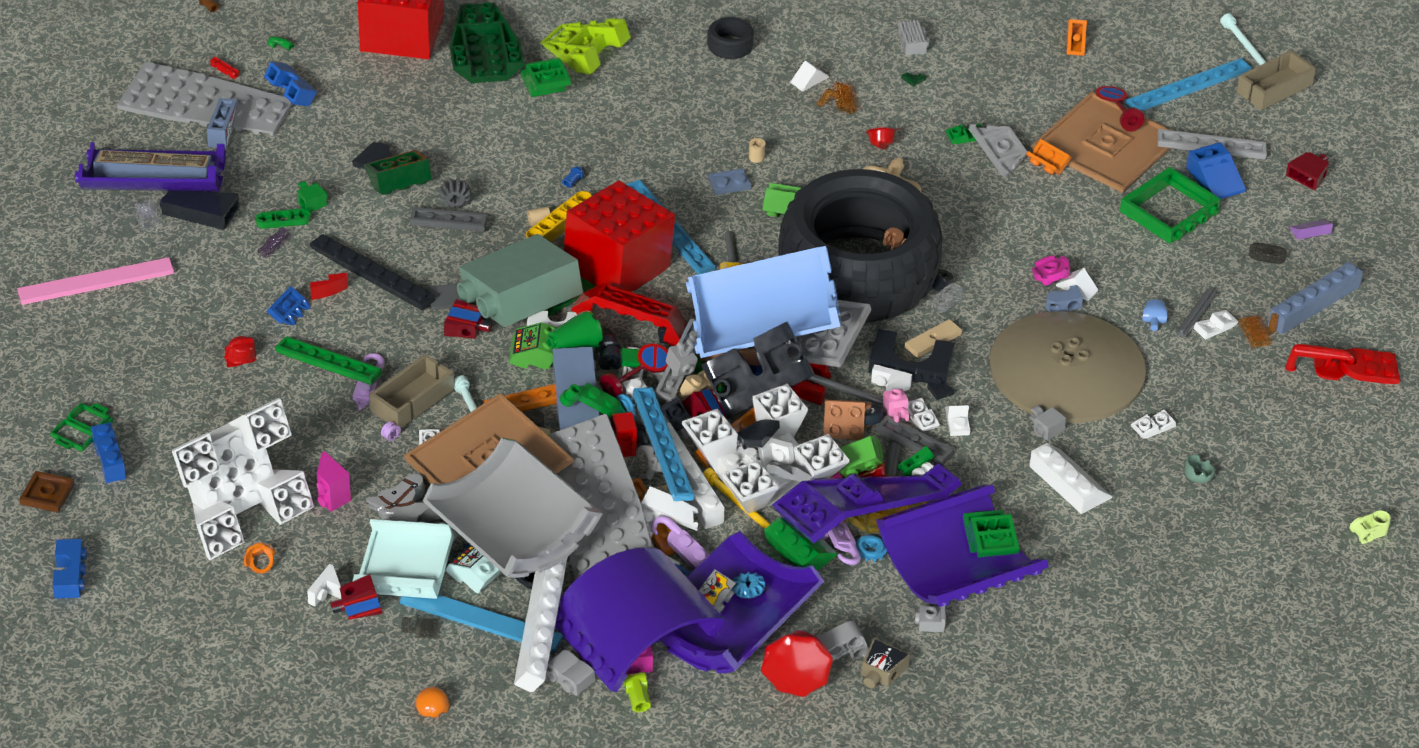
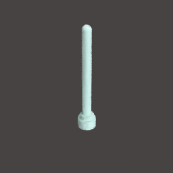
[1220,13,1266,65]
[454,375,477,412]

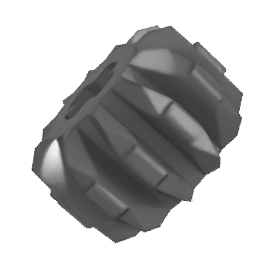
[439,178,471,209]

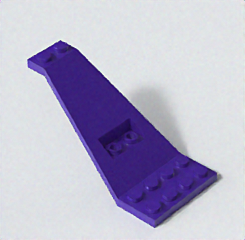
[772,463,962,543]

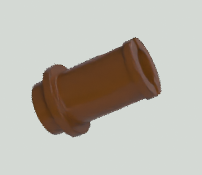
[198,0,219,13]

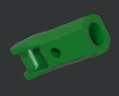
[898,446,934,476]

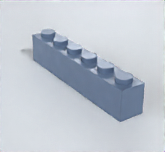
[1268,262,1363,335]

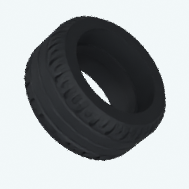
[707,17,754,59]

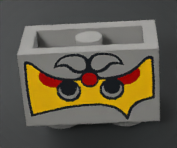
[699,569,735,613]

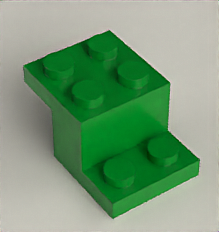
[521,58,571,97]
[963,510,1020,557]

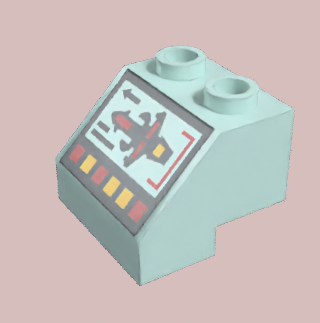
[445,545,502,593]

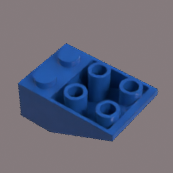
[1186,142,1246,199]

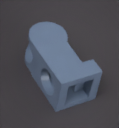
[1045,285,1083,312]

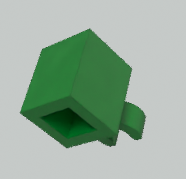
[297,181,328,212]

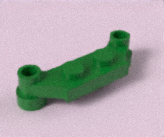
[559,383,626,426]

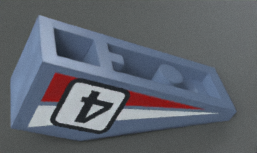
[207,98,238,149]

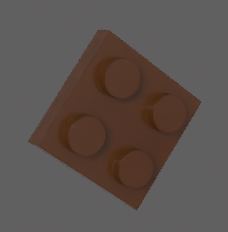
[19,471,75,513]

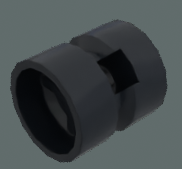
[596,334,622,370]

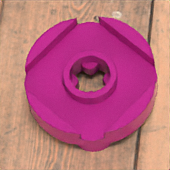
[1032,256,1071,285]

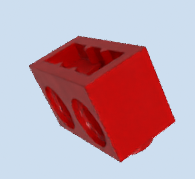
[612,412,637,457]

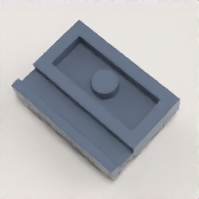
[708,168,751,195]

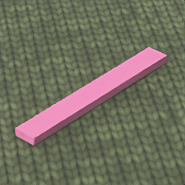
[17,257,174,305]

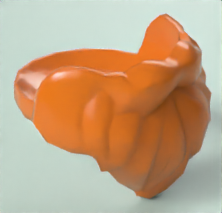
[243,543,276,574]

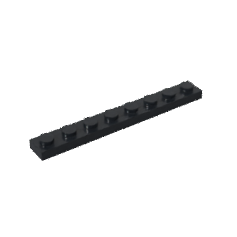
[310,234,435,310]

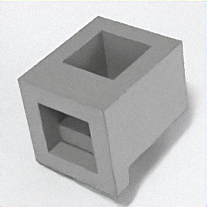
[915,606,946,632]

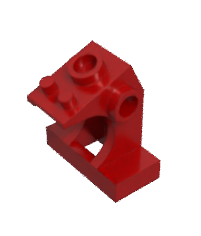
[791,363,831,405]

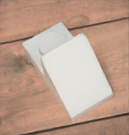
[871,365,912,391]
[945,405,970,436]
[758,437,794,467]
[307,564,341,607]

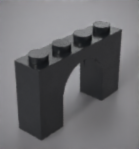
[868,329,955,384]

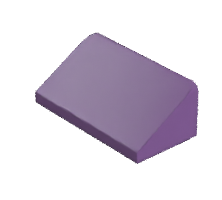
[1290,220,1333,240]

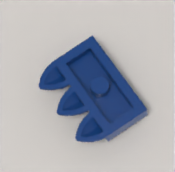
[266,286,310,325]

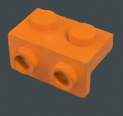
[1026,139,1072,175]

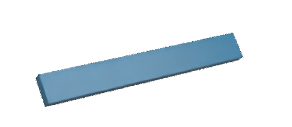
[1126,58,1252,111]
[626,179,715,275]
[633,388,694,501]
[400,595,563,653]

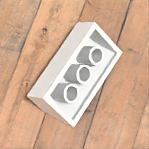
[1030,443,1112,514]

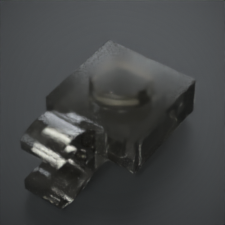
[401,617,439,639]

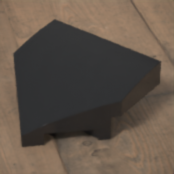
[352,142,392,169]
[737,419,780,450]

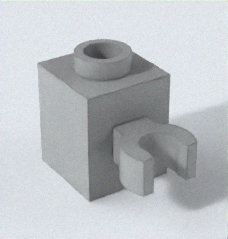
[666,339,697,377]
[1030,406,1066,441]

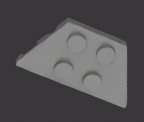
[969,124,1027,178]

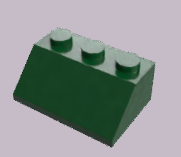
[364,150,432,195]

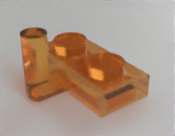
[817,81,856,114]
[1238,313,1279,348]

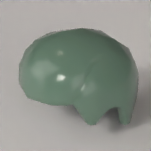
[1184,454,1215,483]

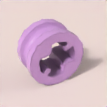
[381,421,401,442]

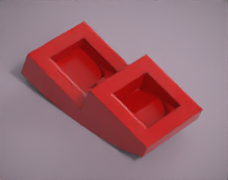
[310,272,348,300]

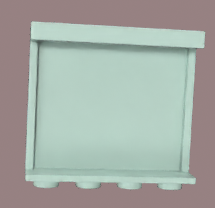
[352,519,454,599]

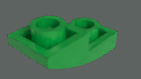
[945,123,982,144]

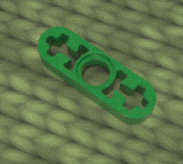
[256,208,311,229]

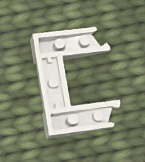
[641,487,699,565]

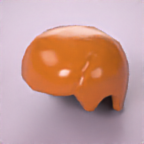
[415,687,450,718]

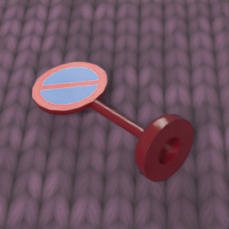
[1095,86,1145,132]
[600,344,668,398]

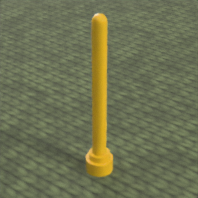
[703,467,770,529]

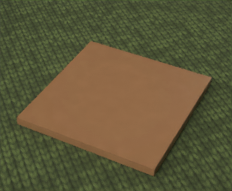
[1032,92,1172,193]
[404,393,574,484]

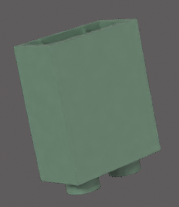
[457,234,583,327]

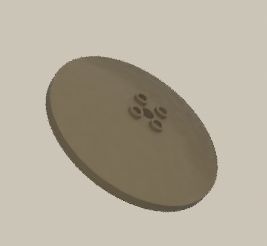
[990,311,1146,423]

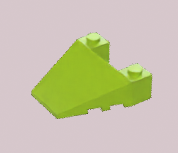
[540,18,631,75]

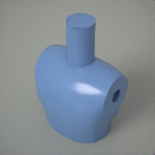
[1142,300,1167,331]

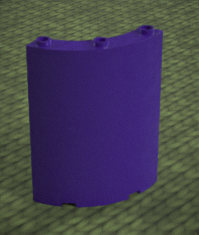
[75,142,226,191]
[656,531,825,673]

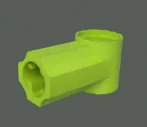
[623,672,651,713]

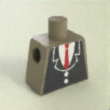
[862,638,910,688]

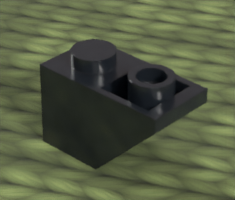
[660,396,691,433]

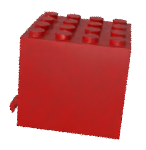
[357,0,444,60]
[564,180,675,292]

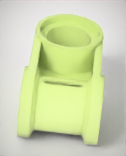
[1350,510,1390,544]

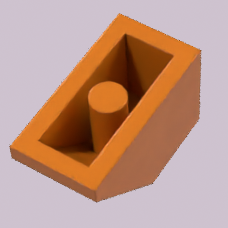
[1067,19,1087,56]

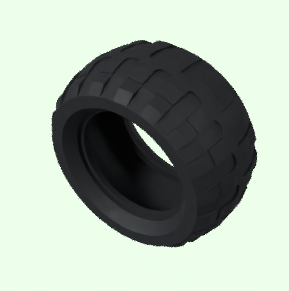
[778,169,942,322]

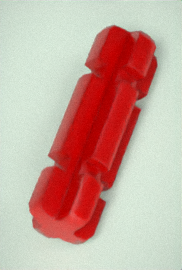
[210,57,240,79]

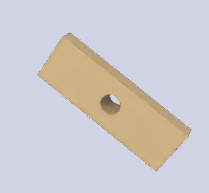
[905,319,962,358]

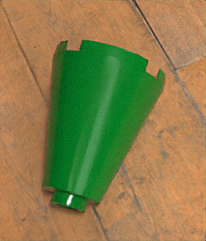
[546,311,603,350]

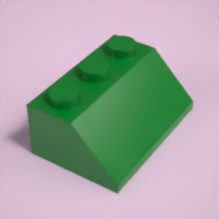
[764,517,838,571]

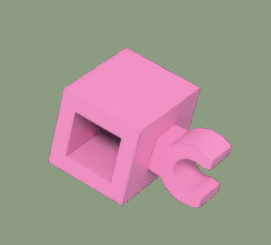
[883,389,909,423]

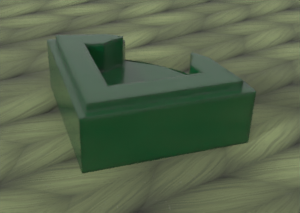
[901,72,926,87]

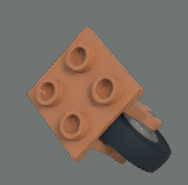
[824,399,883,440]

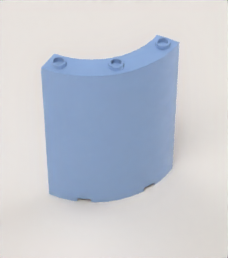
[686,245,841,358]

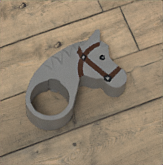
[366,474,458,541]

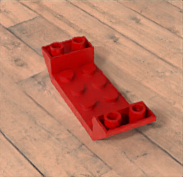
[571,283,687,346]

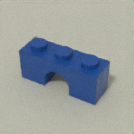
[264,61,317,106]
[91,422,126,483]
[53,539,87,598]

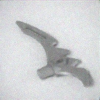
[638,445,699,491]

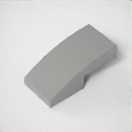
[765,464,812,481]

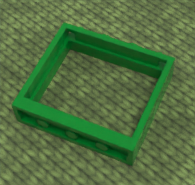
[1120,167,1220,244]

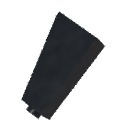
[160,191,240,230]

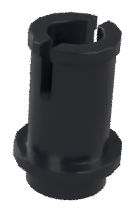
[636,425,649,450]

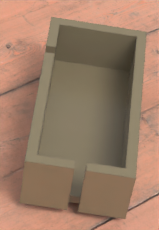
[1237,50,1316,111]
[369,354,454,428]

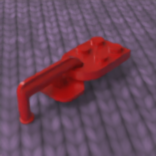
[1285,344,1400,384]

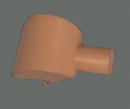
[883,228,907,250]

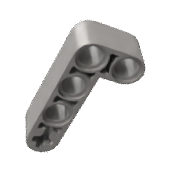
[817,621,869,661]

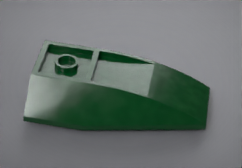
[449,2,525,83]

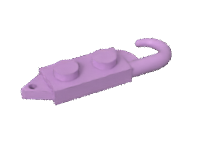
[353,353,385,410]
[651,516,709,570]
[828,519,861,565]

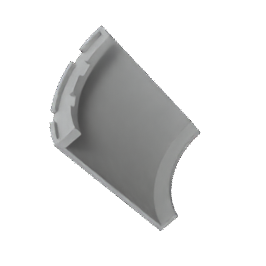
[423,438,603,578]

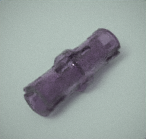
[258,227,289,258]

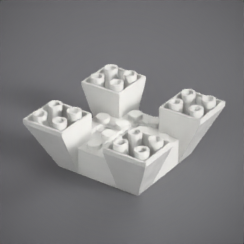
[682,384,849,514]
[172,398,314,560]

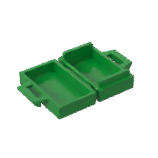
[50,403,113,452]

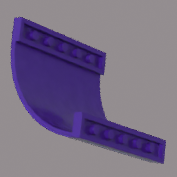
[876,484,1049,607]
[555,548,725,692]

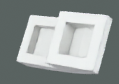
[1194,310,1238,340]

